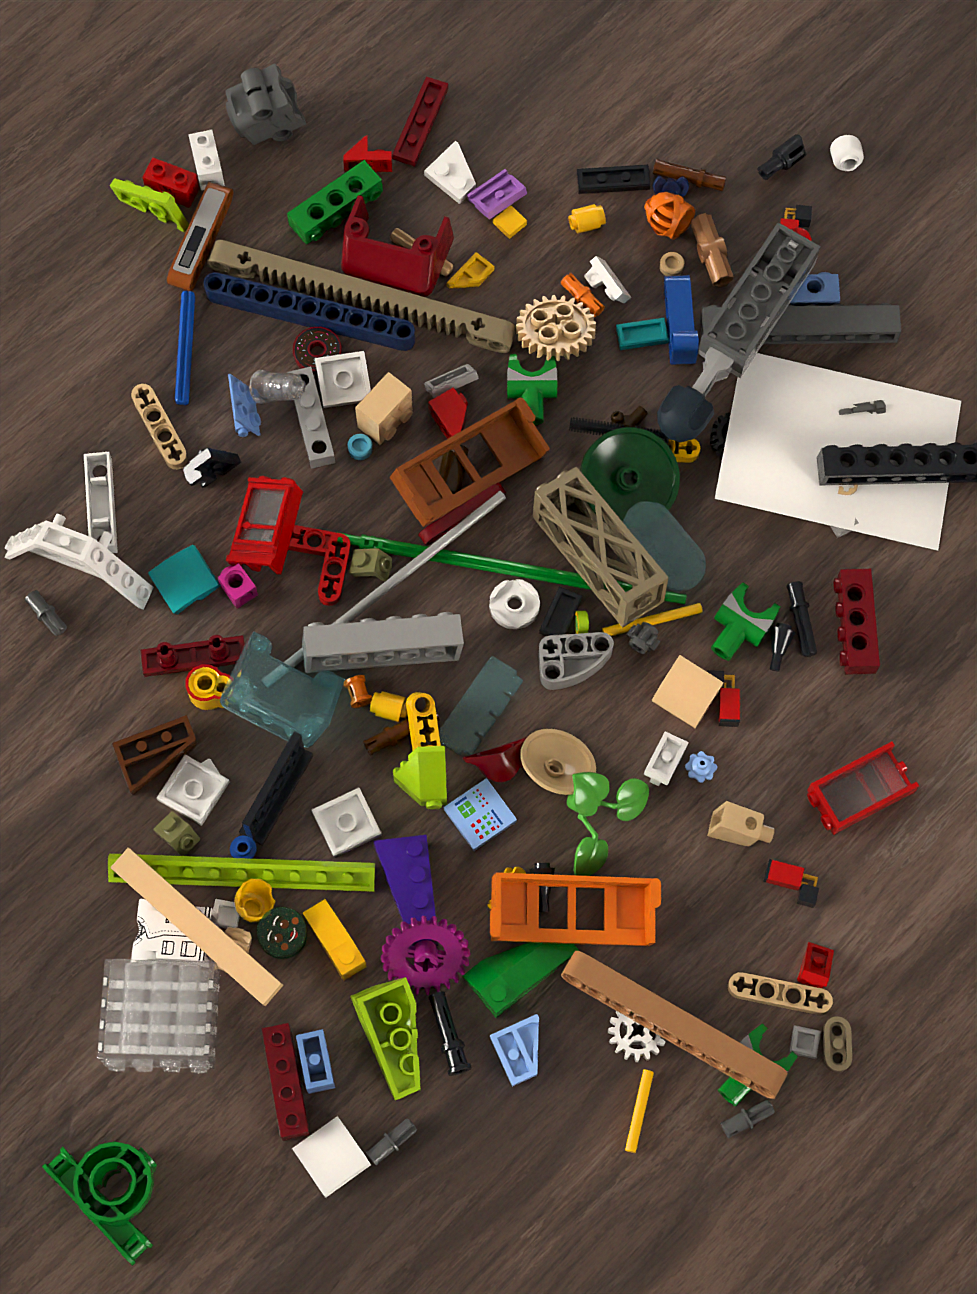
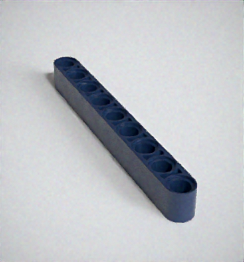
[204,272,415,351]

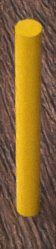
[602,603,703,636]

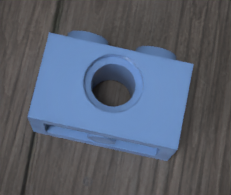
[790,272,840,306]
[296,1029,335,1094]

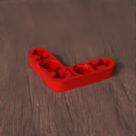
[288,525,350,606]

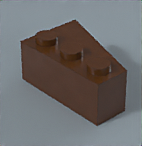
[112,715,198,795]

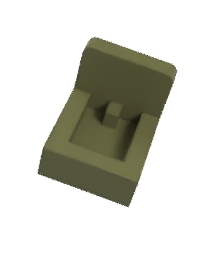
[349,548,392,581]
[153,811,200,856]

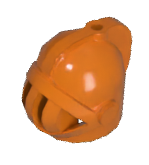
[644,192,695,240]

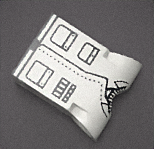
[130,899,218,968]

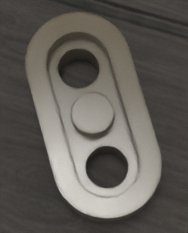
[823,1016,852,1072]

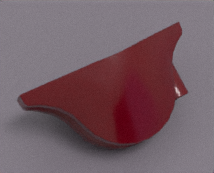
[462,737,527,782]

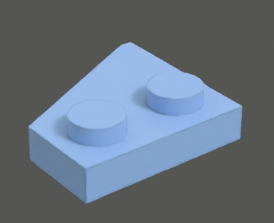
[490,1014,539,1087]

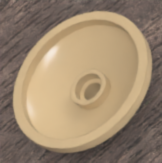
[520,729,596,795]

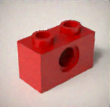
[142,157,200,208]

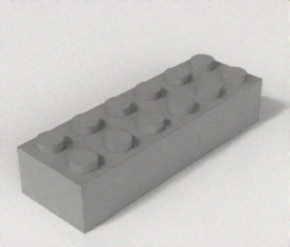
[302,612,464,673]

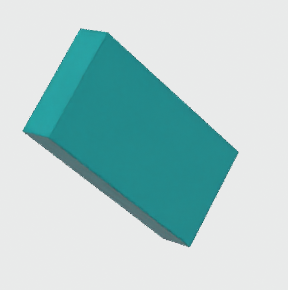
[616,318,669,350]

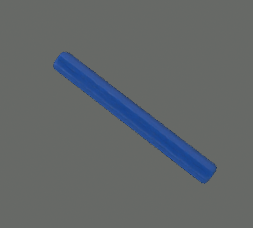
[175,291,195,405]

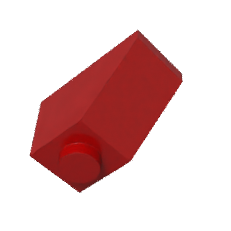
[428,387,468,439]

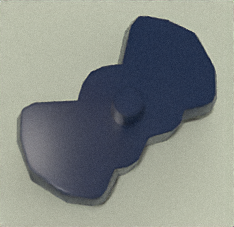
[653,176,690,197]

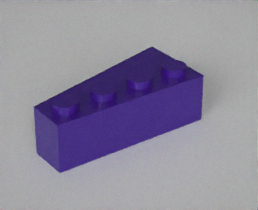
[373,835,439,946]

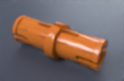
[560,273,605,318]

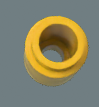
[568,204,606,233]
[370,691,407,722]

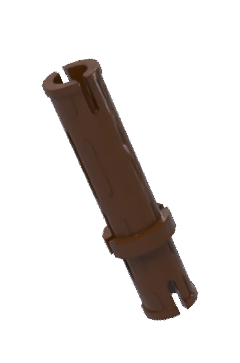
[653,159,726,192]
[363,711,440,756]

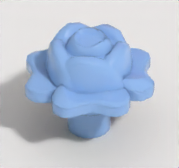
[685,751,717,783]

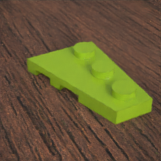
[110,178,189,232]

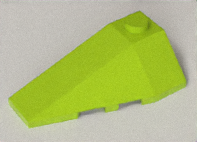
[393,746,447,809]

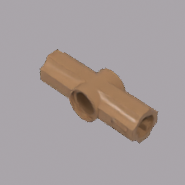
[691,213,734,287]

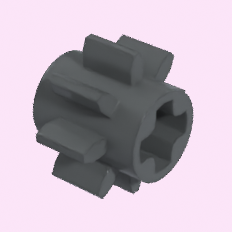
[627,622,660,654]

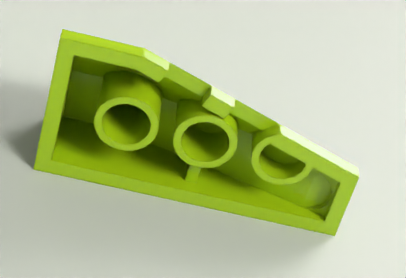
[350,977,420,1101]

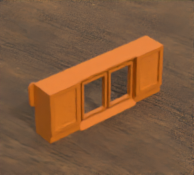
[490,872,661,946]

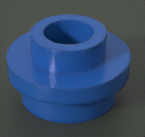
[230,836,257,859]

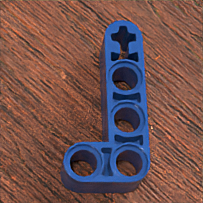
[664,275,699,365]

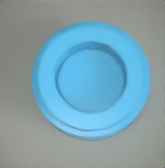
[347,434,373,460]

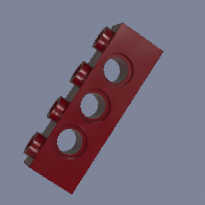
[833,568,880,675]
[262,1023,310,1141]

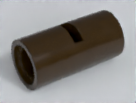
[439,445,469,494]

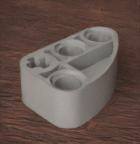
[538,632,614,690]

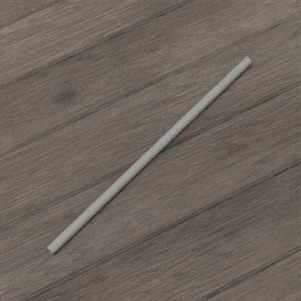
[261,491,506,688]

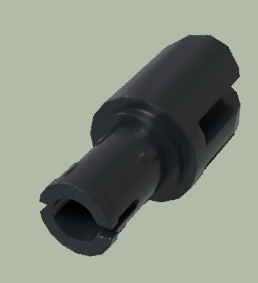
[757,134,807,180]

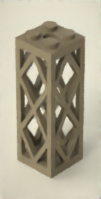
[533,467,669,628]

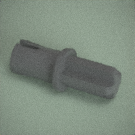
[25,590,67,636]
[720,1100,775,1139]
[365,1119,417,1166]

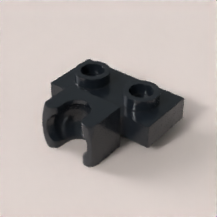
[183,448,241,488]

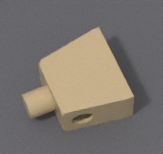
[707,801,774,846]

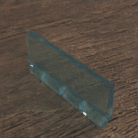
[439,656,523,755]

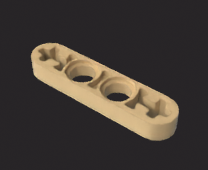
[131,384,188,470]
[728,972,833,1015]

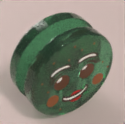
[257,907,308,960]

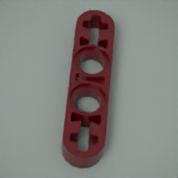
[418,482,506,546]

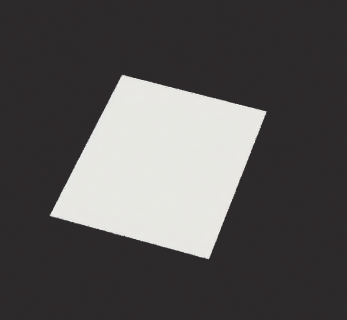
[715,353,961,550]

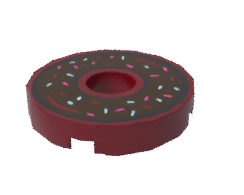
[293,327,342,375]

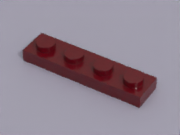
[392,76,448,167]

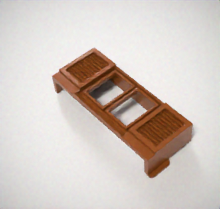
[390,398,550,527]

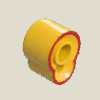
[185,664,238,710]

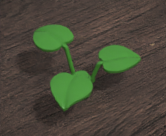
[567,772,649,876]

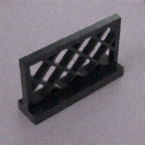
[239,731,313,846]

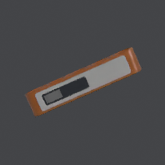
[167,182,233,291]

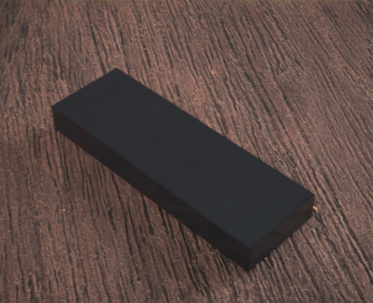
[577,164,651,194]

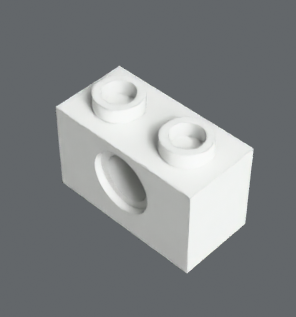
[188,130,225,190]

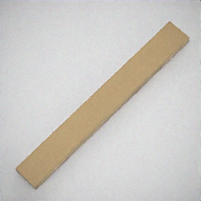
[110,848,283,1006]

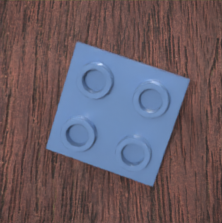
[228,374,261,437]

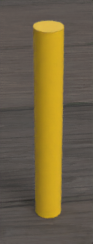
[625,1070,654,1153]

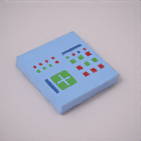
[444,778,517,851]

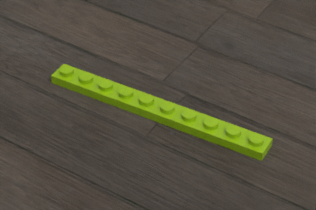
[108,853,375,892]

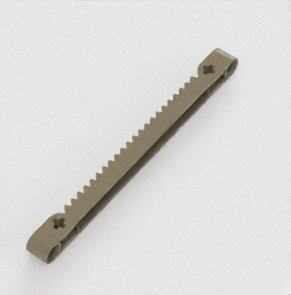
[207,240,516,353]

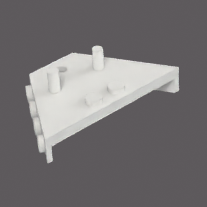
[4,514,154,610]

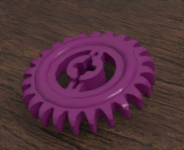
[381,916,470,996]

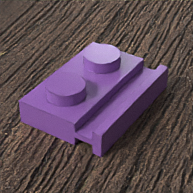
[467,169,527,220]

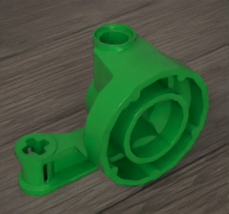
[42,1141,157,1266]

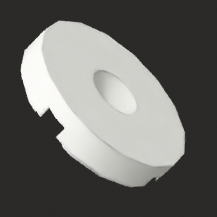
[489,579,540,630]

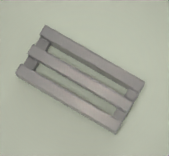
[424,364,479,398]

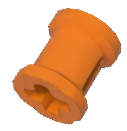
[343,675,373,708]

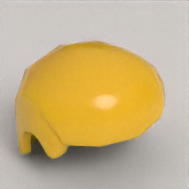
[234,878,276,922]

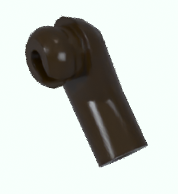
[611,406,648,428]

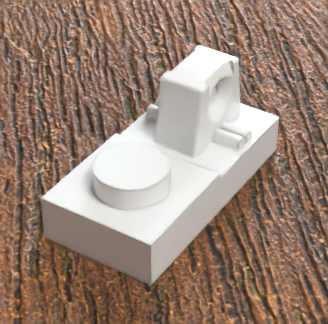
[584,256,631,303]
[644,732,689,786]

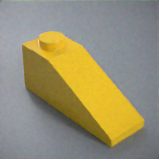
[303,899,367,981]

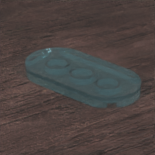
[623,501,706,591]

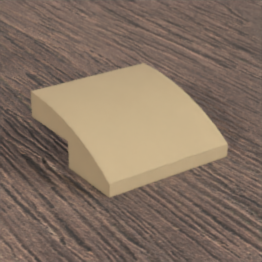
[652,655,724,729]

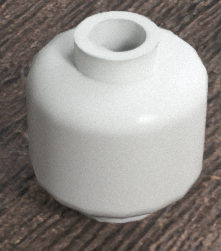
[830,135,864,171]

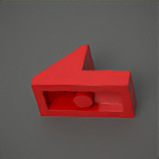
[343,135,392,172]
[797,942,834,988]

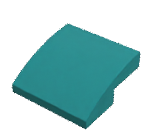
[148,545,221,615]

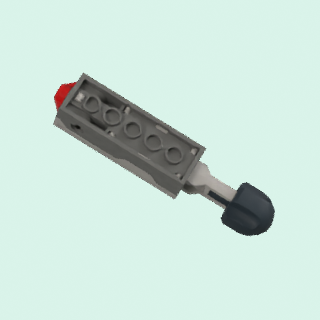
[657,223,821,442]

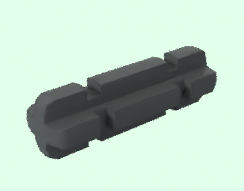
[839,400,886,415]

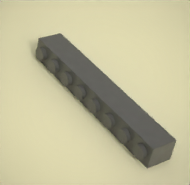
[700,303,901,344]

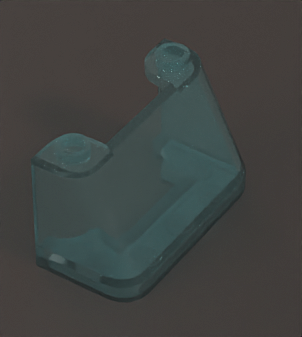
[220,631,345,748]

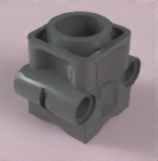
[225,64,306,145]

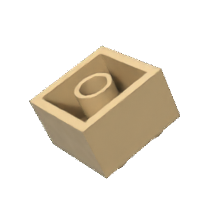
[355,372,413,445]

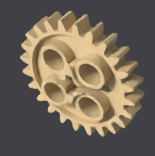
[516,295,596,361]

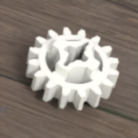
[608,1011,665,1062]

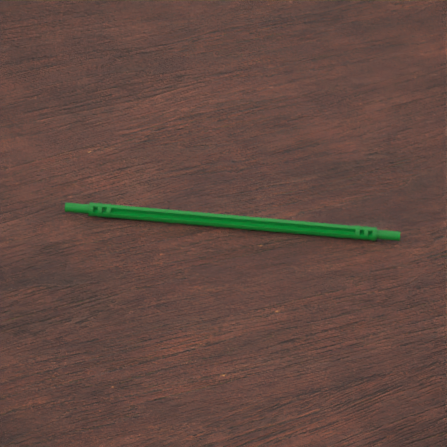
[337,532,687,605]

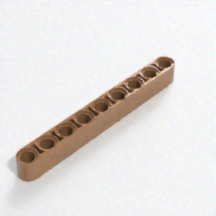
[561,951,788,1099]

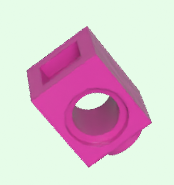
[218,563,258,609]

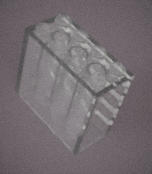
[97,959,220,1073]

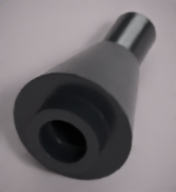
[769,623,796,672]
[529,863,555,912]

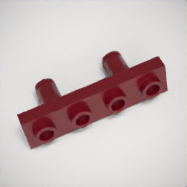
[141,635,247,677]

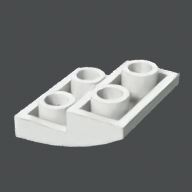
[292,1116,371,1198]

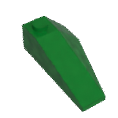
[462,942,579,1018]

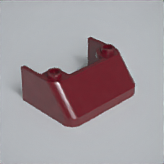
[341,195,454,297]

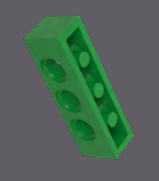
[287,160,383,245]

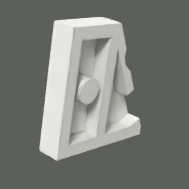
[424,141,476,204]

